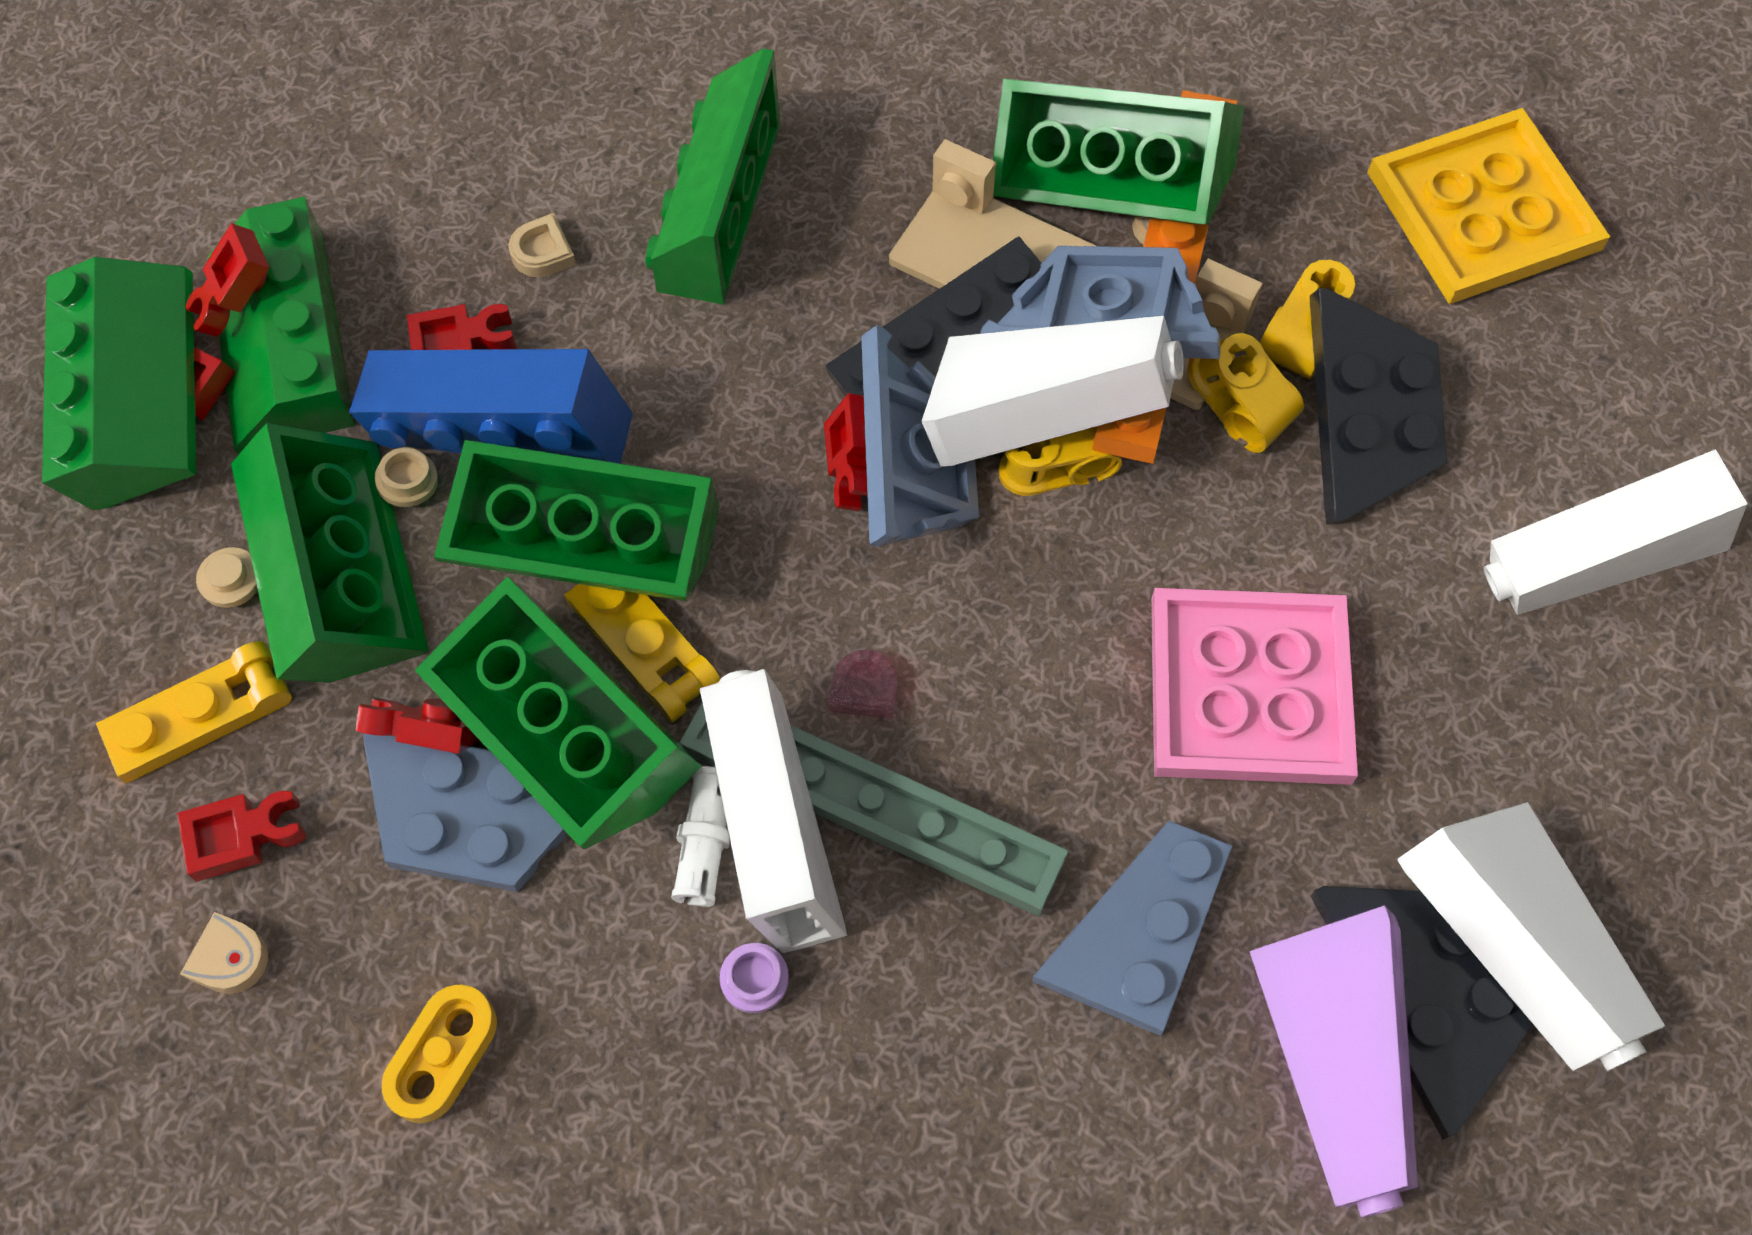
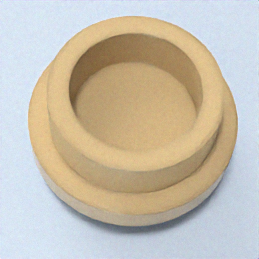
[375,447,438,507]
[196,547,258,608]

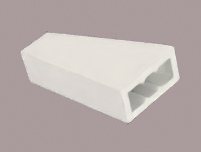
[922,316,1184,466]
[1484,449,1747,615]
[700,669,847,953]
[1397,802,1665,1071]

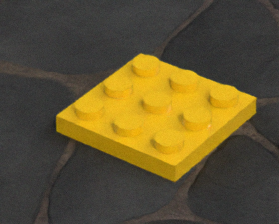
[1367,108,1610,304]

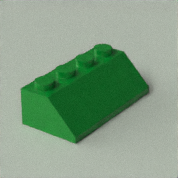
[645,48,781,305]
[993,78,1245,225]
[208,196,356,453]
[42,257,196,510]
[231,423,429,683]
[434,440,720,601]
[414,576,702,849]

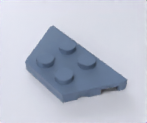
[980,246,1221,359]
[861,325,979,547]
[363,733,568,892]

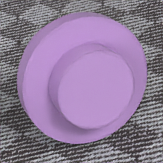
[720,943,789,1013]

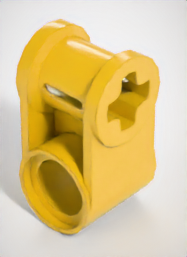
[1260,260,1355,380]
[1187,333,1304,453]
[998,426,1122,496]

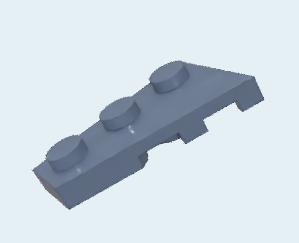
[1032,821,1232,1036]

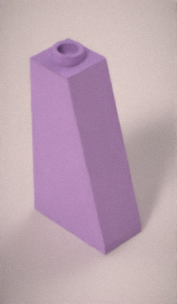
[1250,906,1418,1218]

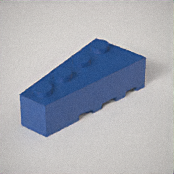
[349,349,633,464]

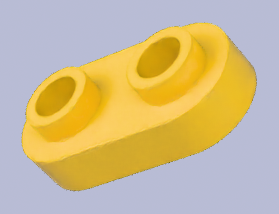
[382,985,497,1123]

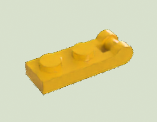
[564,584,721,724]
[96,641,292,784]

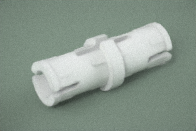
[671,766,730,907]

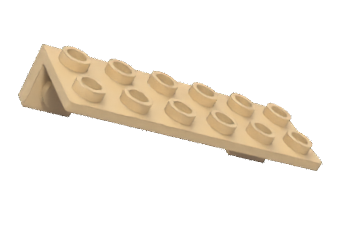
[889,139,1263,410]

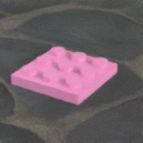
[1151,588,1358,785]

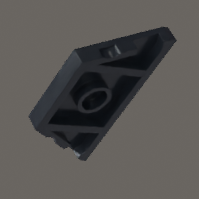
[1309,288,1447,524]
[1311,886,1533,1140]

